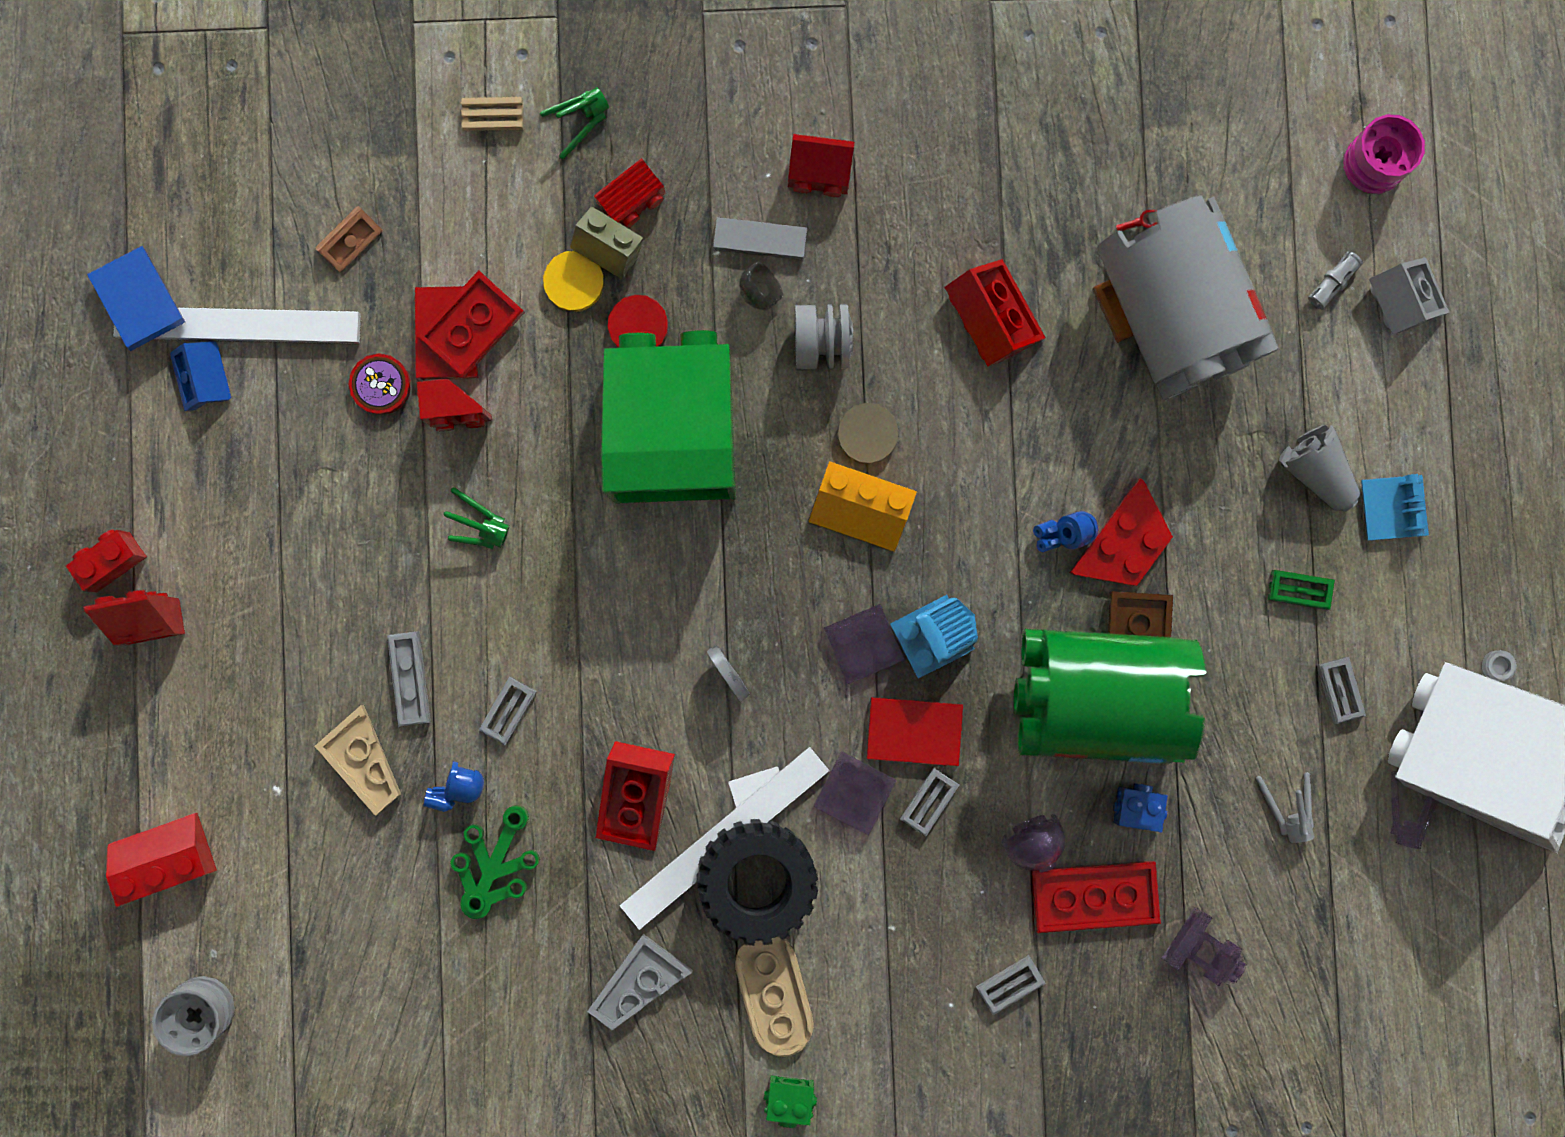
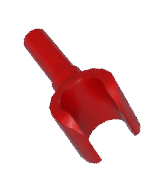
[1116,210,1158,231]

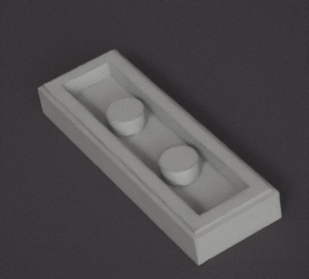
[713,217,807,260]
[387,631,431,727]

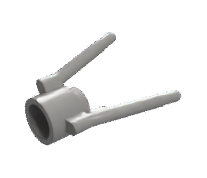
[1256,772,1314,843]

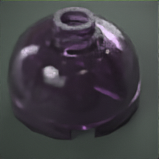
[1001,814,1066,872]

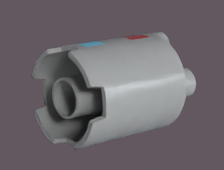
[1097,195,1279,400]

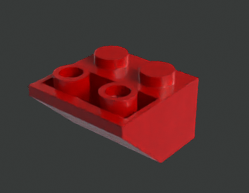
[417,379,493,431]

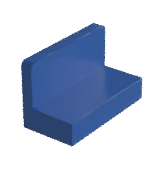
[170,341,231,411]

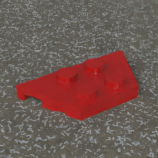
[1069,478,1173,586]

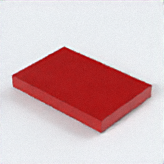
[417,270,525,379]
[415,286,478,379]
[866,697,963,766]

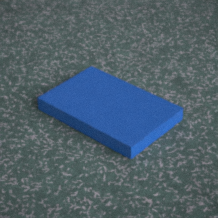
[87,246,185,352]

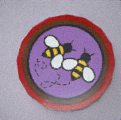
[348,353,411,415]

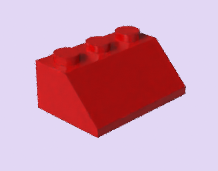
[944,259,1046,367]
[106,813,217,907]

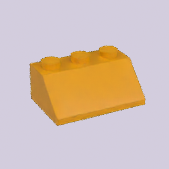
[809,461,917,552]

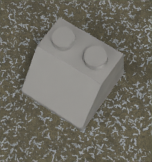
[1369,257,1449,335]

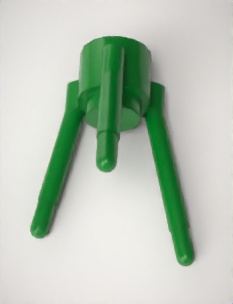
[540,87,609,159]
[443,487,510,550]

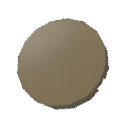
[838,403,899,464]

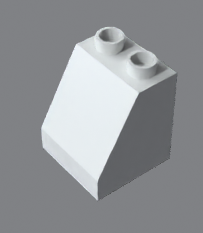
[1388,662,1565,853]

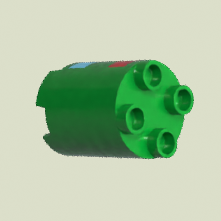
[1013,629,1206,764]

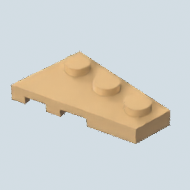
[315,705,401,816]

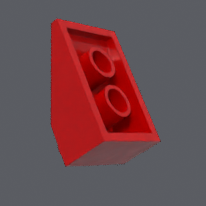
[595,741,675,851]

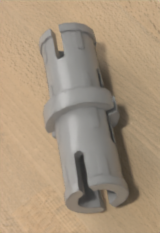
[1308,251,1363,310]

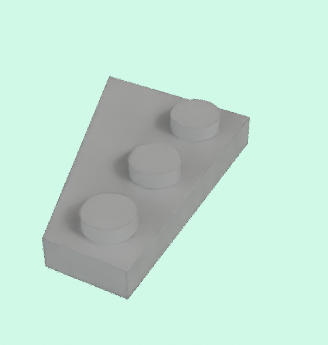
[587,934,693,1030]

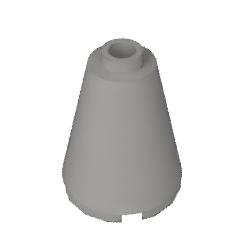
[1279,425,1360,511]

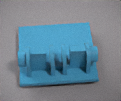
[1361,474,1429,541]

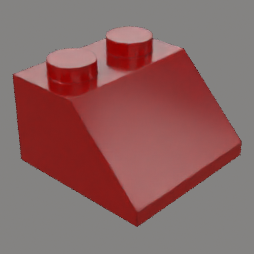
[788,134,855,197]

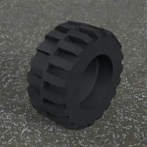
[697,819,818,946]

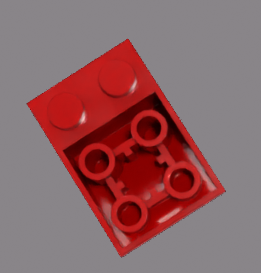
[83,590,185,646]

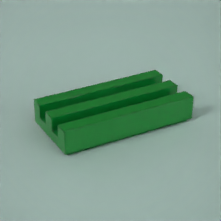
[1267,570,1335,610]

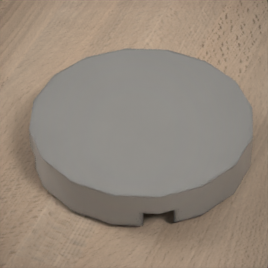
[707,645,750,702]

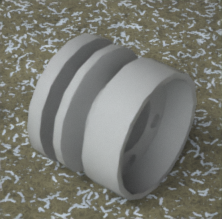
[795,304,853,370]
[152,976,235,1056]

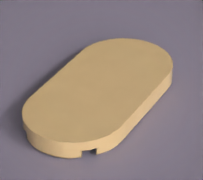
[735,936,814,1057]

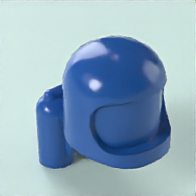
[1033,511,1099,552]
[423,761,484,812]

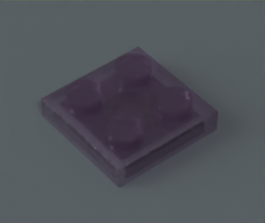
[824,604,904,684]
[813,751,897,835]

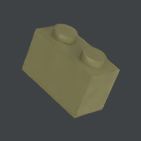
[570,206,643,279]

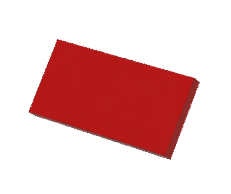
[1031,861,1161,933]

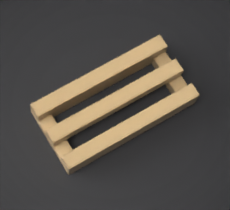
[461,97,524,131]

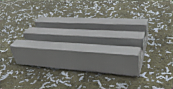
[1317,657,1366,724]
[479,676,537,745]
[900,768,959,836]
[976,955,1046,1015]

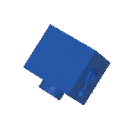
[1113,783,1168,832]

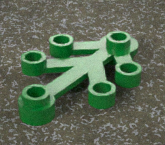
[450,805,540,919]

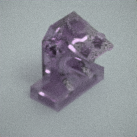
[1162,907,1247,986]

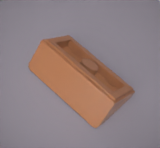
[315,206,383,273]

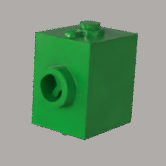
[763,1075,817,1128]

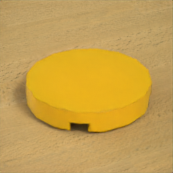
[543,251,604,312]

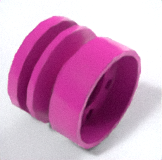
[1343,114,1425,194]

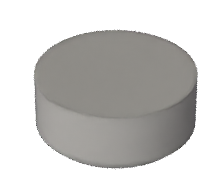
[1482,650,1517,681]

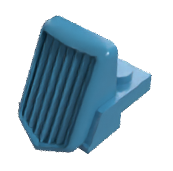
[890,595,978,678]

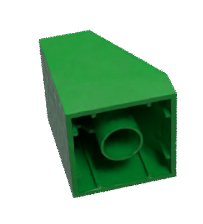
[602,330,736,504]

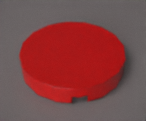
[608,295,668,348]

